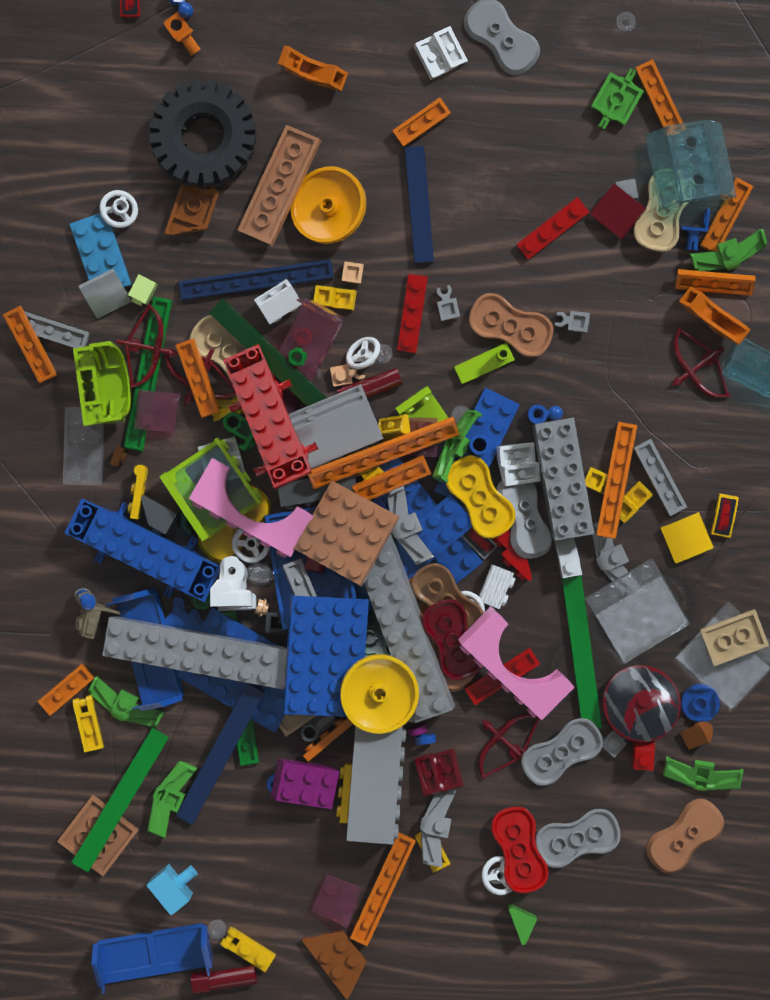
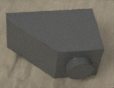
[141,495,178,536]

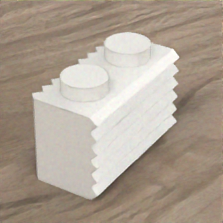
[479,564,516,609]

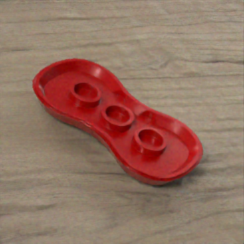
[491,807,549,893]

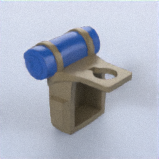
[74,588,120,639]

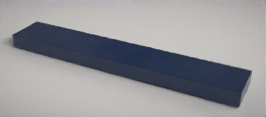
[405,146,434,264]

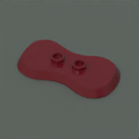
[422,599,482,681]

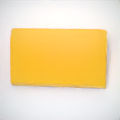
[378,414,410,442]

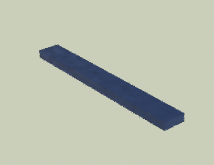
[178,259,334,301]
[176,683,265,825]

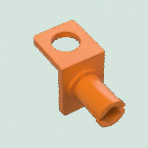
[163,12,201,56]

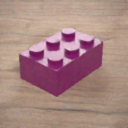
[271,758,339,809]

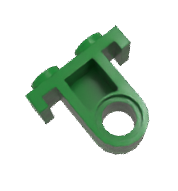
[223,412,256,452]

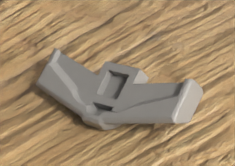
[387,486,434,565]
[592,522,640,595]
[420,790,457,867]

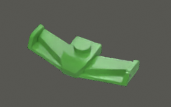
[689,228,767,271]
[432,410,482,483]
[88,676,165,728]
[663,756,743,791]
[147,761,197,839]

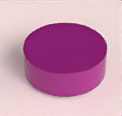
[407,722,428,737]

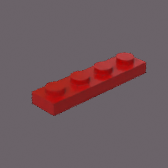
[516,197,589,260]
[397,274,428,353]
[464,647,540,705]

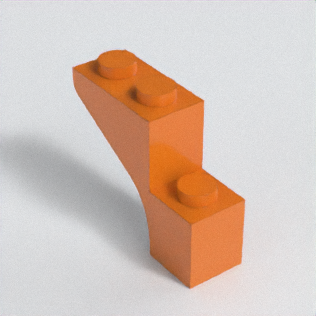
[679,286,750,345]

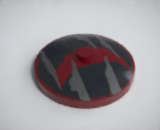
[602,665,681,743]

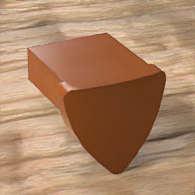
[680,721,713,750]

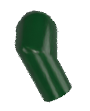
[177,509,195,537]

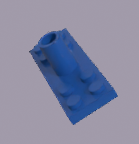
[434,387,520,507]

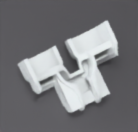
[210,556,256,611]

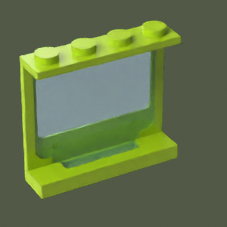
[159,437,262,541]

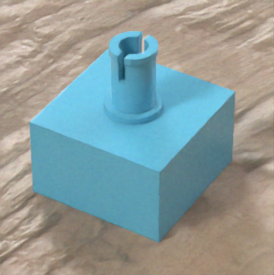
[146,864,198,915]

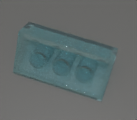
[722,338,770,399]

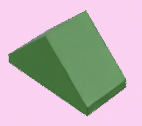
[508,904,537,945]

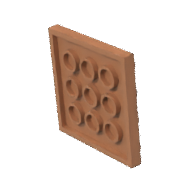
[294,481,400,586]

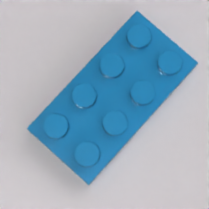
[70,213,132,288]

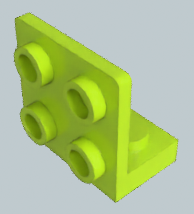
[395,386,448,432]

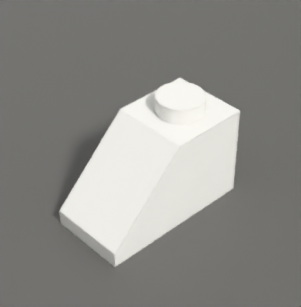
[554,537,582,578]

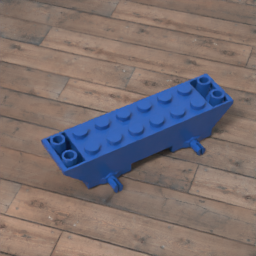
[65,498,220,602]

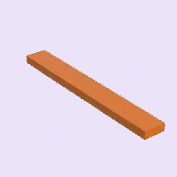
[308,417,459,490]

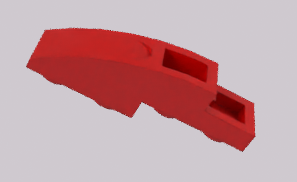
[492,530,532,581]

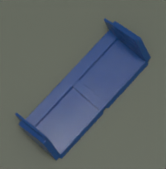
[106,588,184,711]
[91,923,213,994]

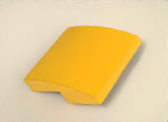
[661,512,714,564]

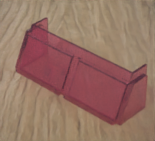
[272,299,344,414]

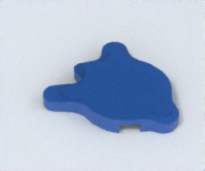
[165,597,205,631]

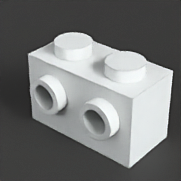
[254,279,302,324]

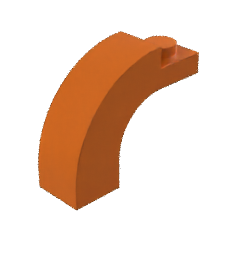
[278,46,348,91]

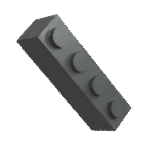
[278,474,356,509]

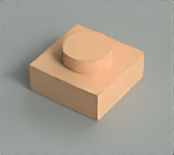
[342,261,364,284]

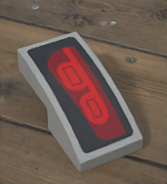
[461,527,498,560]

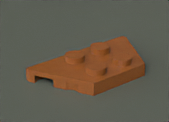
[164,184,219,236]
[302,930,367,1000]

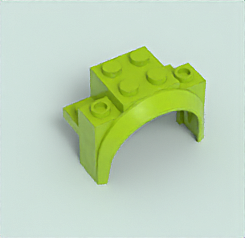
[73,341,131,426]

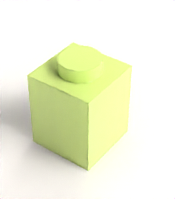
[128,274,158,306]

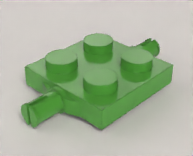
[591,68,644,130]

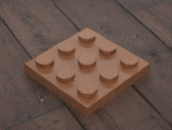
[57,795,139,876]

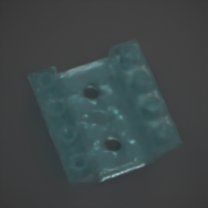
[645,120,737,210]

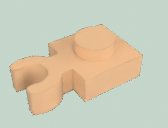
[330,365,365,387]

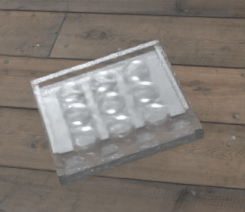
[585,558,690,664]
[675,601,770,710]

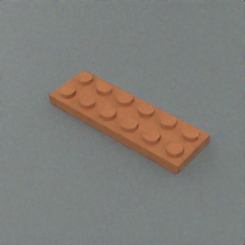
[238,125,321,246]

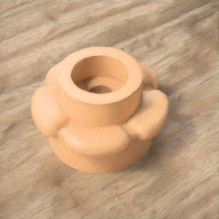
[254,599,269,617]

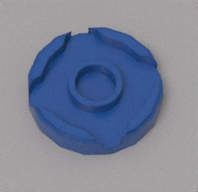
[681,684,720,722]

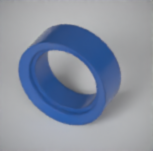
[414,733,436,745]

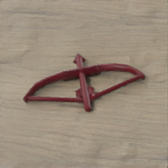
[116,303,179,389]
[672,327,731,398]
[165,349,236,406]
[478,714,540,780]

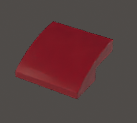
[590,183,646,239]
[415,748,464,796]

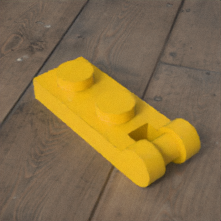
[128,465,148,519]
[73,695,104,753]
[220,927,276,972]

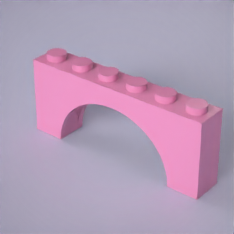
[189,458,314,558]
[458,606,574,720]

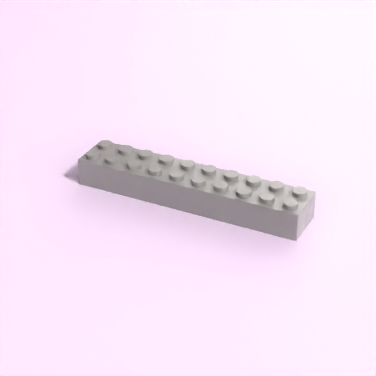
[364,533,455,723]
[103,616,287,690]

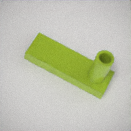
[454,343,515,384]

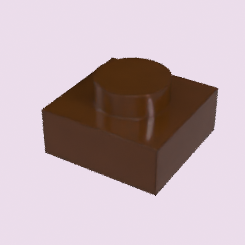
[110,446,127,467]

